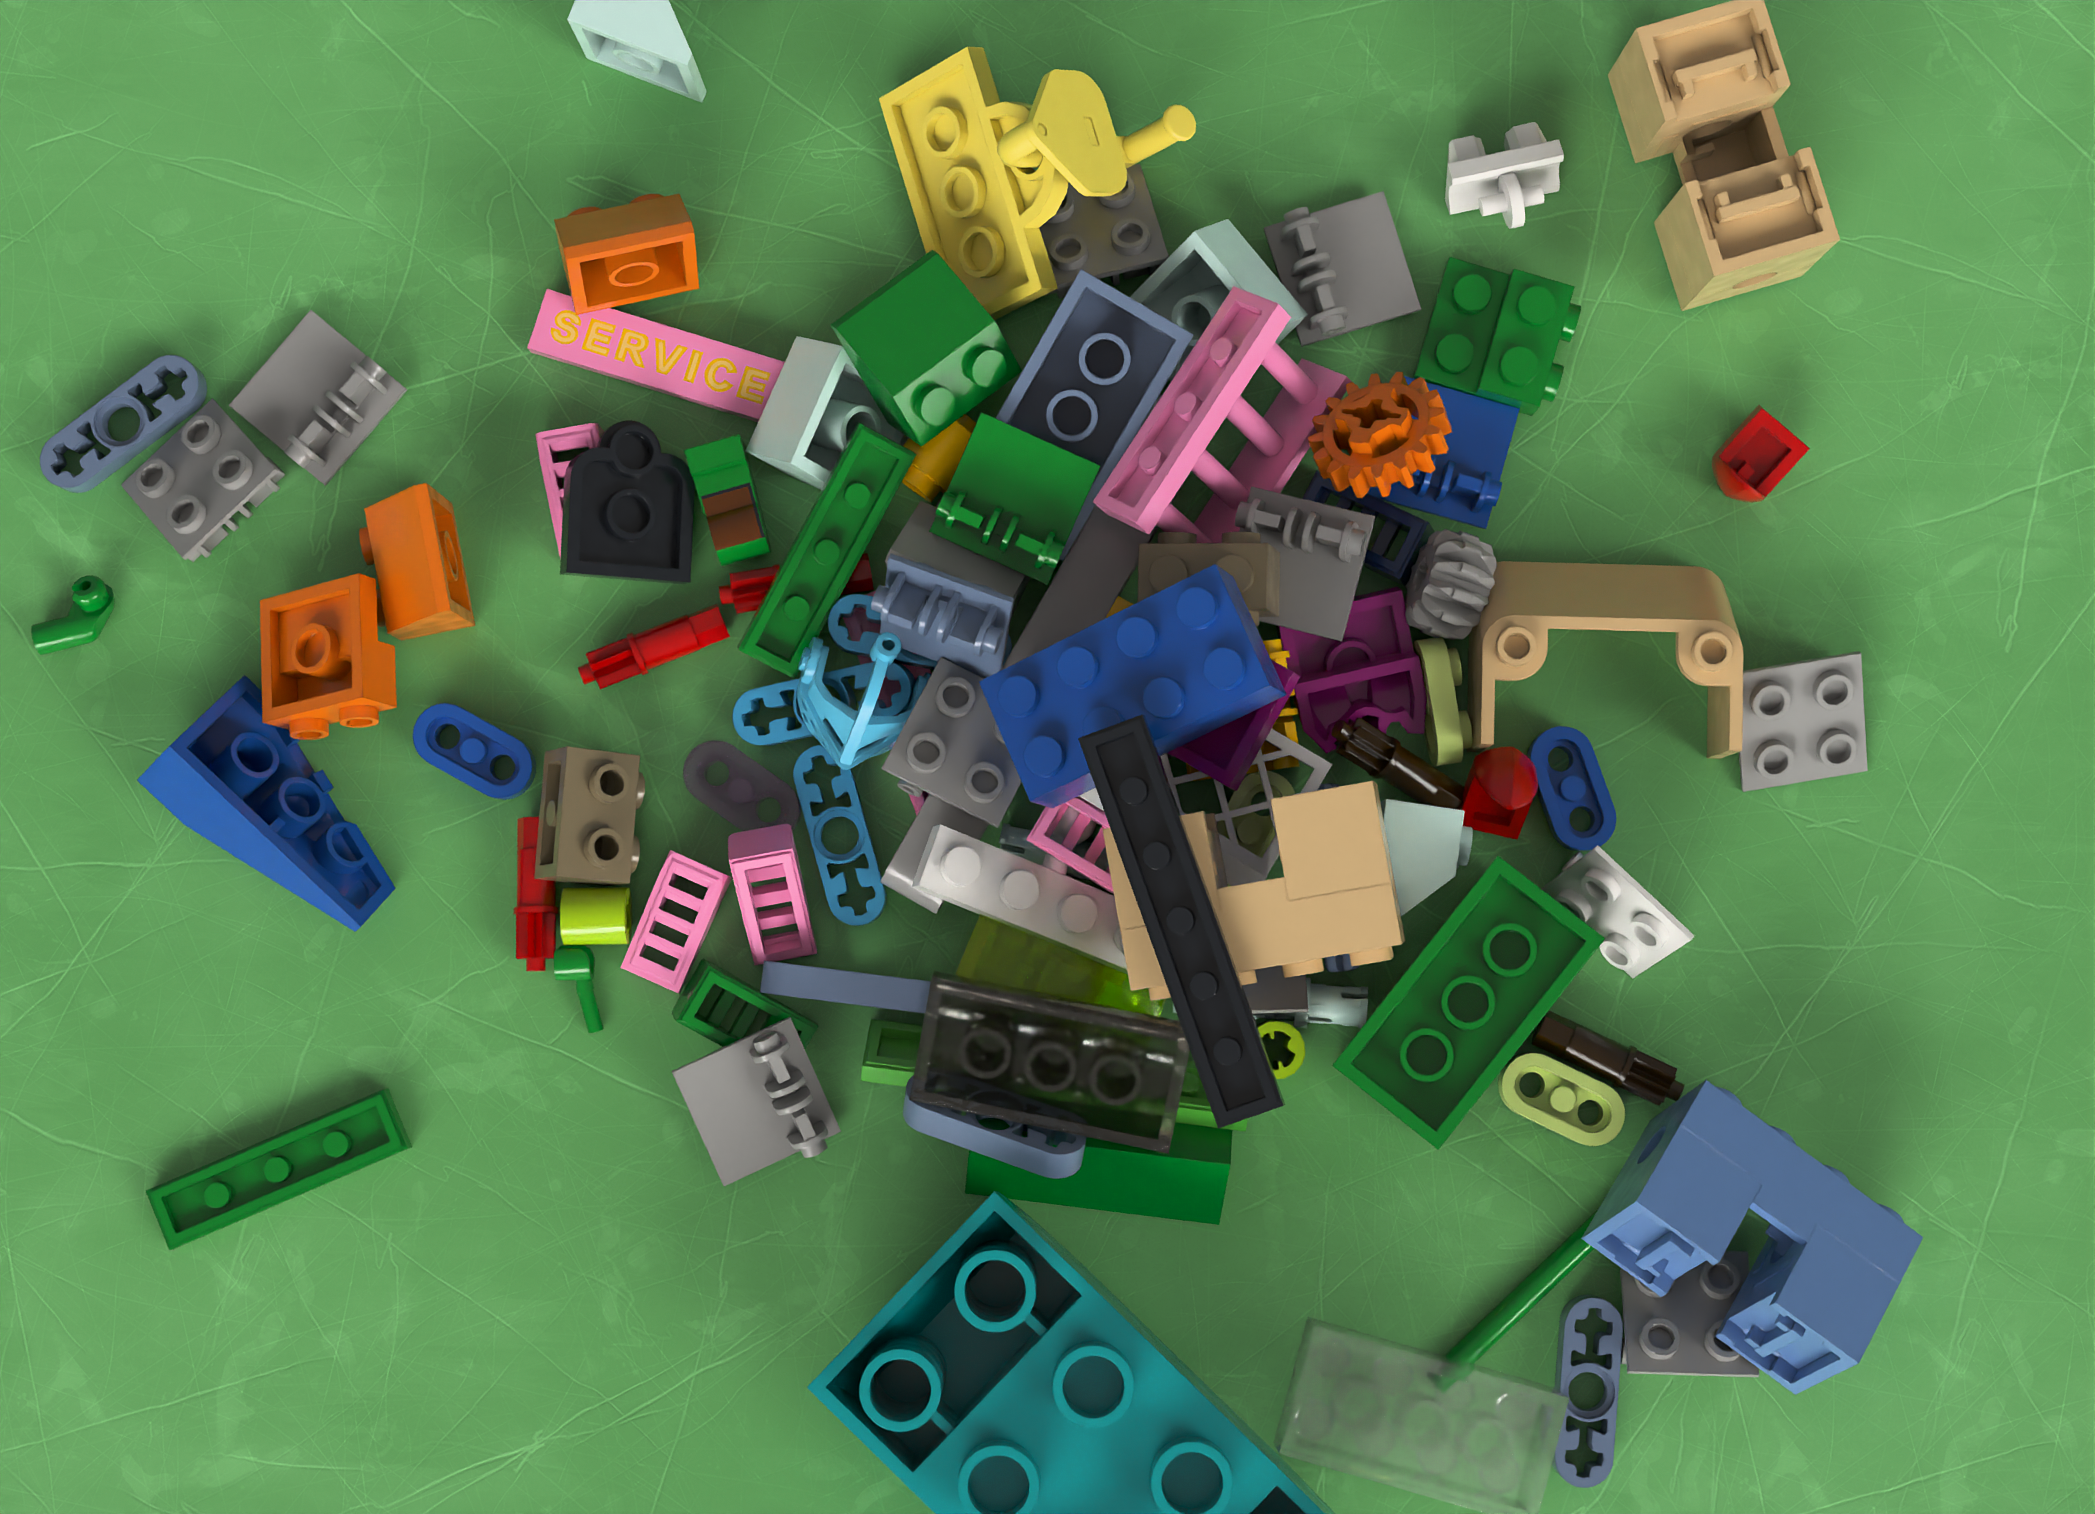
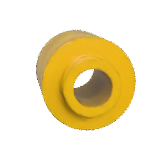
[902,414,976,502]

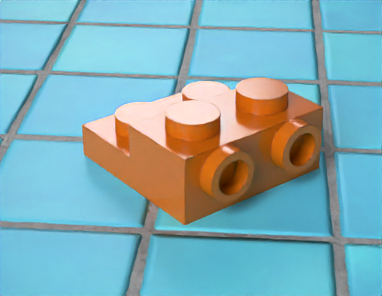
[260,573,397,740]

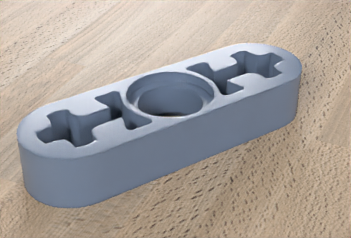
[40,355,207,493]
[760,961,948,1016]
[903,1070,1087,1179]
[1550,1295,1623,1488]

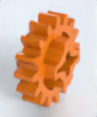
[1308,372,1452,498]

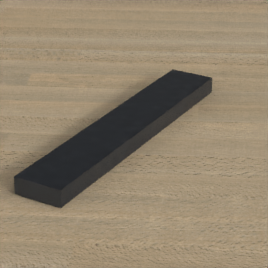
[1078,715,1285,1129]

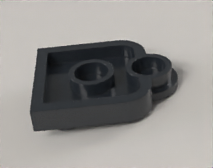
[560,420,695,584]

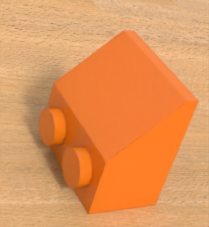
[554,194,699,315]
[359,483,475,641]

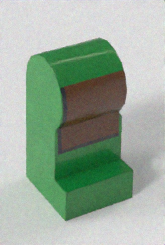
[684,434,771,566]

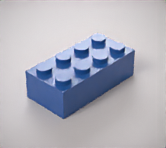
[979,564,1287,808]

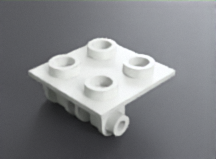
[1542,845,1695,979]

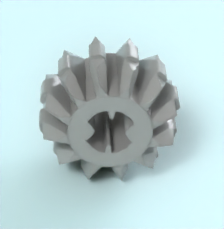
[1404,529,1497,640]

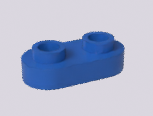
[413,703,536,800]
[1527,726,1616,851]

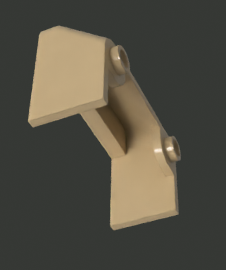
[1467,561,1743,759]

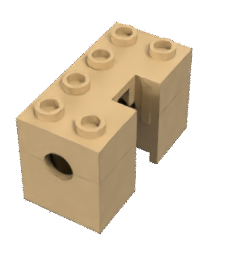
[1608,0,1840,311]
[1102,781,1406,1001]

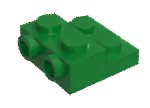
[1412,257,1581,416]

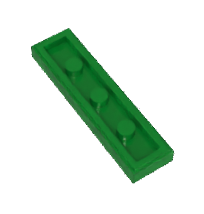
[737,422,916,679]
[146,1088,412,1250]

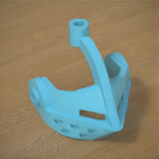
[797,632,931,770]

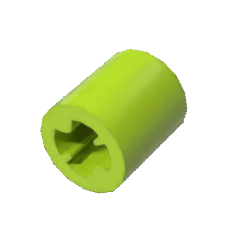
[560,887,632,945]
[1257,1020,1305,1079]

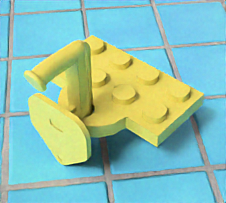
[879,46,1196,320]

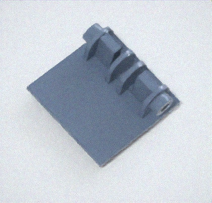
[871,554,1014,679]

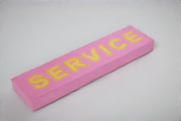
[527,289,785,422]

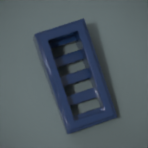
[1302,470,1434,586]

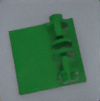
[929,412,1101,585]

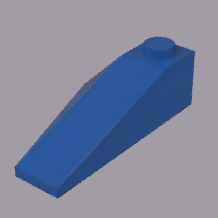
[137,675,396,931]

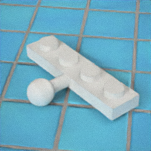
[911,806,1128,974]

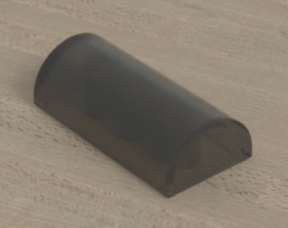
[909,971,1190,1154]

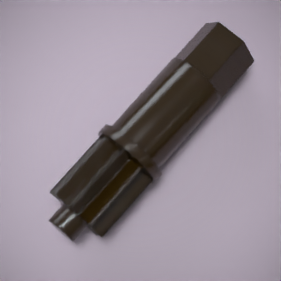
[1331,717,1464,809]
[1532,1011,1685,1106]

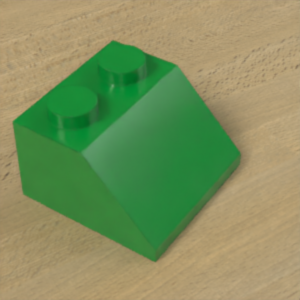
[831,250,1022,447]

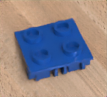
[1367,376,1520,529]

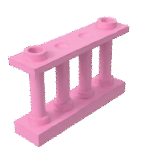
[1093,286,1352,543]

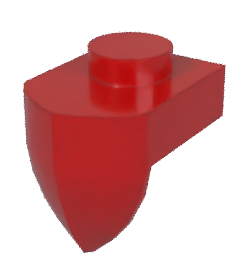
[1712,405,1810,503]
[1457,747,1538,840]

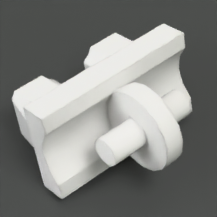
[1445,122,1564,229]

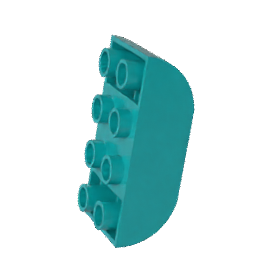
[807,1191,1335,1514]

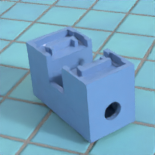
[1581,1080,1923,1395]

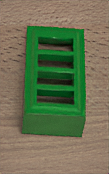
[672,958,819,1049]

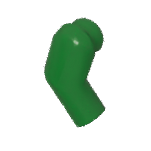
[31,575,115,655]

